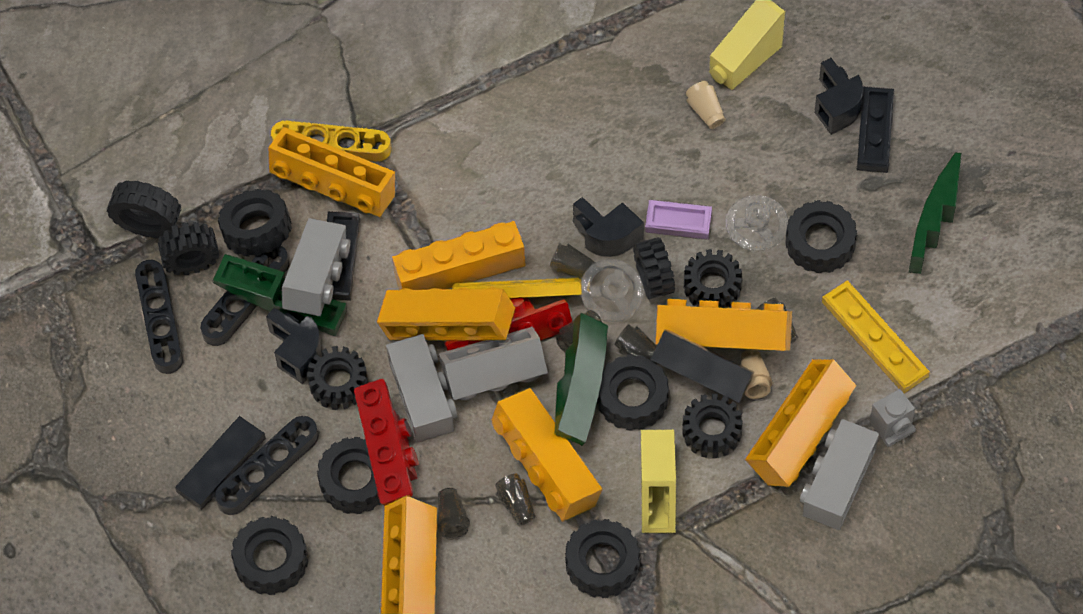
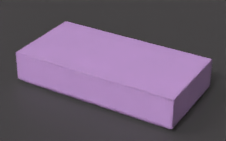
[645,200,712,239]

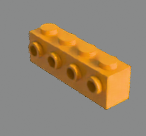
[268,127,395,217]
[392,221,526,290]
[377,287,515,340]
[656,299,792,351]
[745,359,856,487]
[491,388,603,522]
[381,496,437,614]

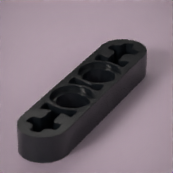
[200,245,289,346]
[135,259,183,374]
[215,416,319,515]

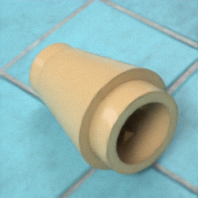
[686,81,726,129]
[741,349,773,399]

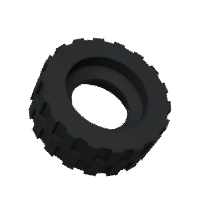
[106,180,181,238]
[218,189,292,257]
[785,200,857,274]
[597,355,669,431]
[317,437,381,514]
[231,516,308,595]
[565,519,640,598]

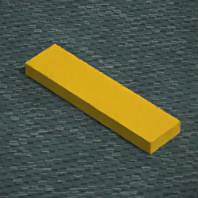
[452,278,582,298]
[822,280,930,393]

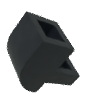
[814,58,863,135]
[573,197,644,257]
[266,308,322,384]

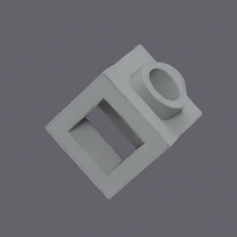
[869,389,916,447]

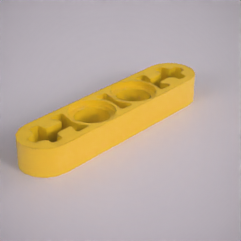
[271,121,391,162]

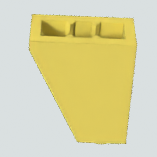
[709,0,785,90]
[641,430,676,533]

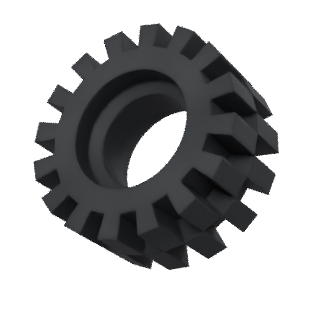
[158,222,219,275]
[633,237,675,300]
[684,249,742,308]
[307,346,368,410]
[682,393,743,459]

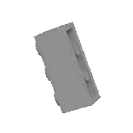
[282,218,350,316]
[439,327,548,400]
[386,334,458,443]
[799,419,879,531]

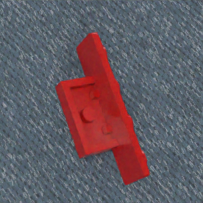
[445,297,573,351]
[354,379,419,506]

